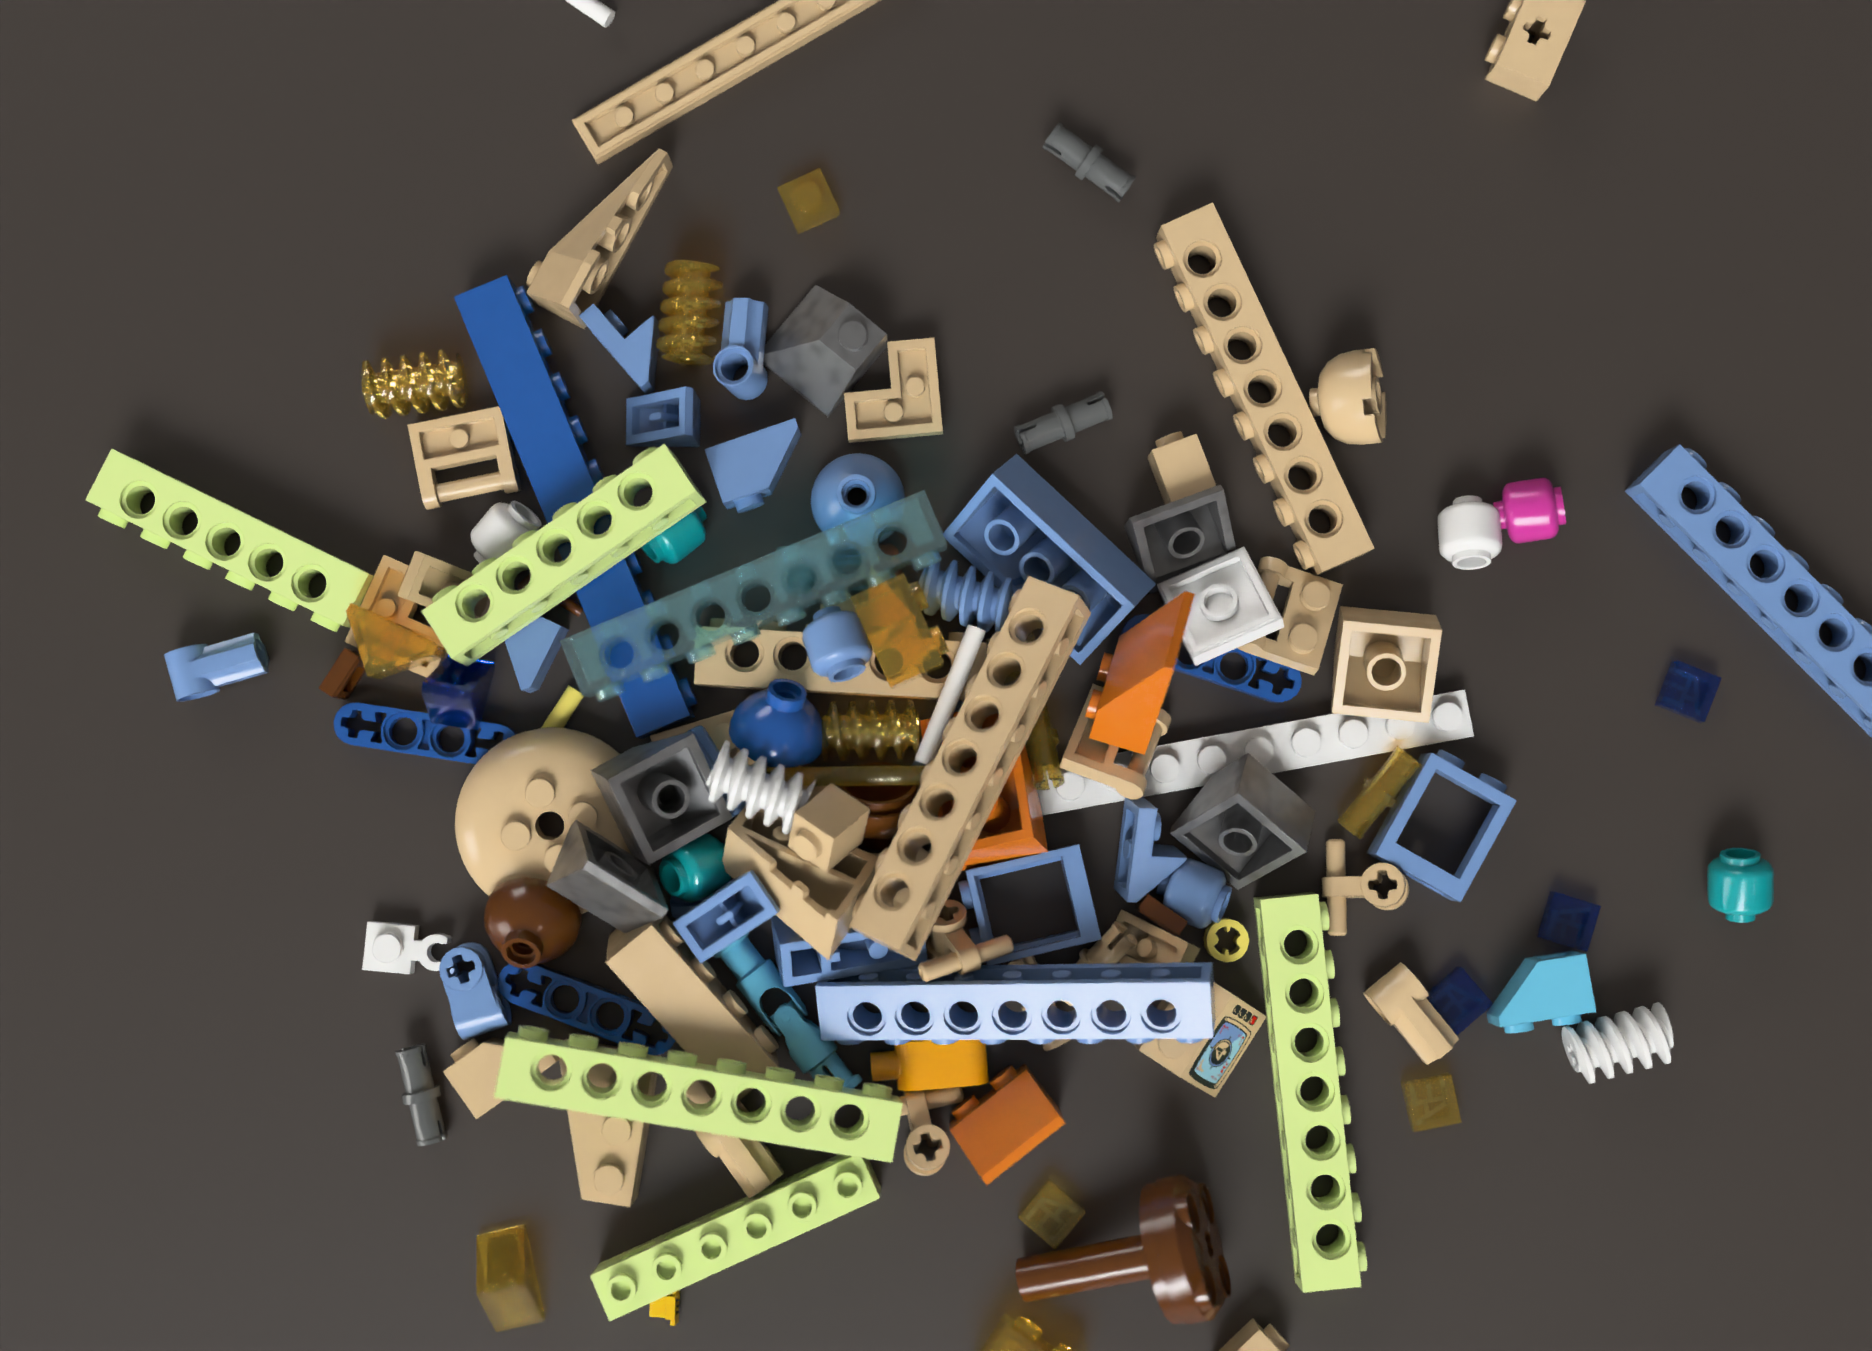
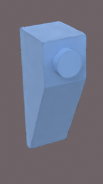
[771,916,927,987]

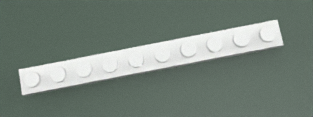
[1032,689,1474,816]

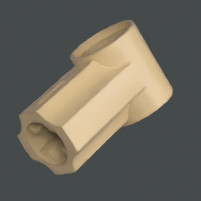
[1363,962,1459,1065]

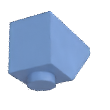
[704,418,801,513]

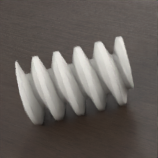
[706,740,817,835]
[1561,1002,1674,1084]

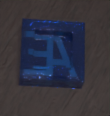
[1655,660,1722,723]
[1537,891,1601,952]
[1427,966,1493,1035]

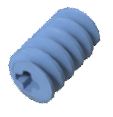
[913,554,1014,633]

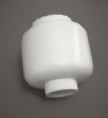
[1437,495,1502,570]
[470,501,542,563]

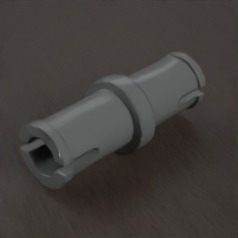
[1042,122,1136,203]
[1014,391,1113,455]
[395,1043,448,1146]

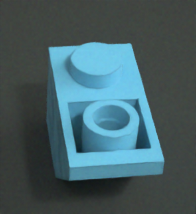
[1486,951,1596,1034]

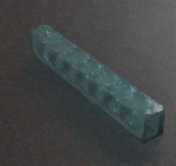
[560,490,947,702]

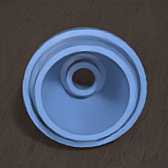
[811,453,905,548]

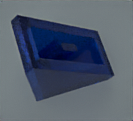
[422,655,495,730]

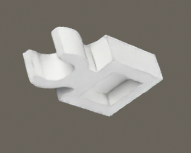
[362,921,452,974]

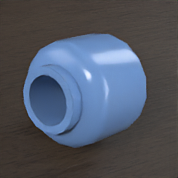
[802,606,872,682]
[1157,858,1232,929]

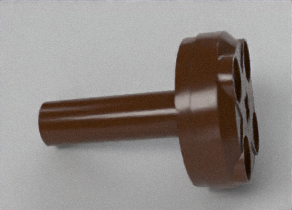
[1015,1174,1231,1325]

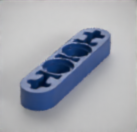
[1121,614,1302,703]
[334,702,518,764]
[498,964,676,1055]

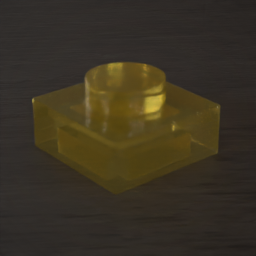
[777,168,840,234]

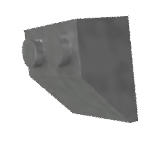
[591,732,733,865]
[1170,753,1316,890]

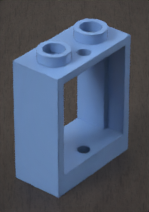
[1366,749,1517,902]
[958,844,1102,965]

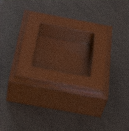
[318,648,371,700]
[1135,894,1188,936]

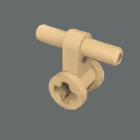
[1322,839,1409,936]
[918,899,1014,982]
[899,1087,964,1176]

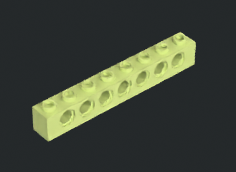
[1253,892,1367,1293]
[494,1025,903,1163]

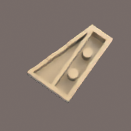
[722,805,878,961]
[559,1039,661,1207]

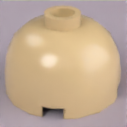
[1309,348,1387,445]

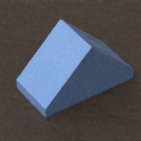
[626,386,700,447]
[505,616,569,693]
[673,870,780,964]

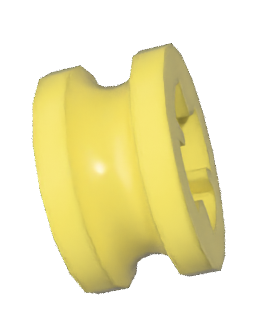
[1203,918,1249,962]

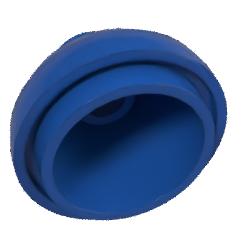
[729,679,825,768]

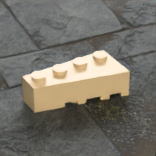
[606,914,779,1103]

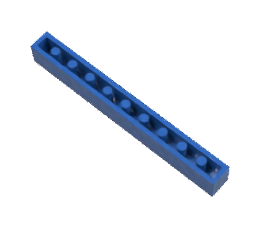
[454,275,698,739]

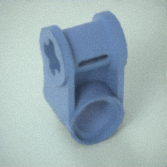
[439,942,512,1040]

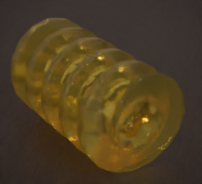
[656,260,724,365]
[361,349,468,419]
[822,700,920,762]

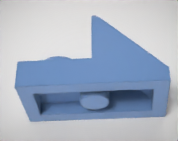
[579,303,660,395]
[1114,797,1187,903]

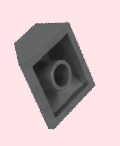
[763,285,888,417]

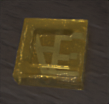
[1401,1073,1462,1132]
[1018,1178,1086,1249]

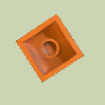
[949,1064,1065,1185]

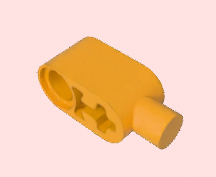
[870,1040,989,1091]

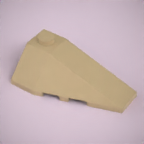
[526,148,673,329]

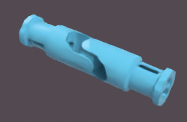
[713,932,863,1089]

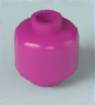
[1493,477,1566,543]

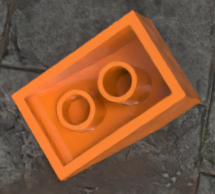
[1085,591,1195,755]
[920,711,1048,871]

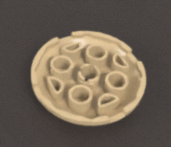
[455,727,640,914]

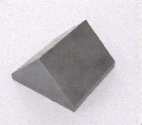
[1124,484,1236,594]
[546,820,668,933]

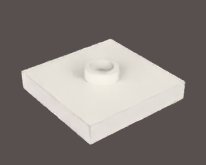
[1157,546,1284,666]

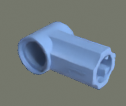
[713,298,769,400]
[164,633,269,702]

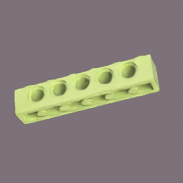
[422,444,706,667]
[85,449,374,632]
[590,1154,882,1321]

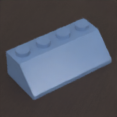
[941,454,1156,665]

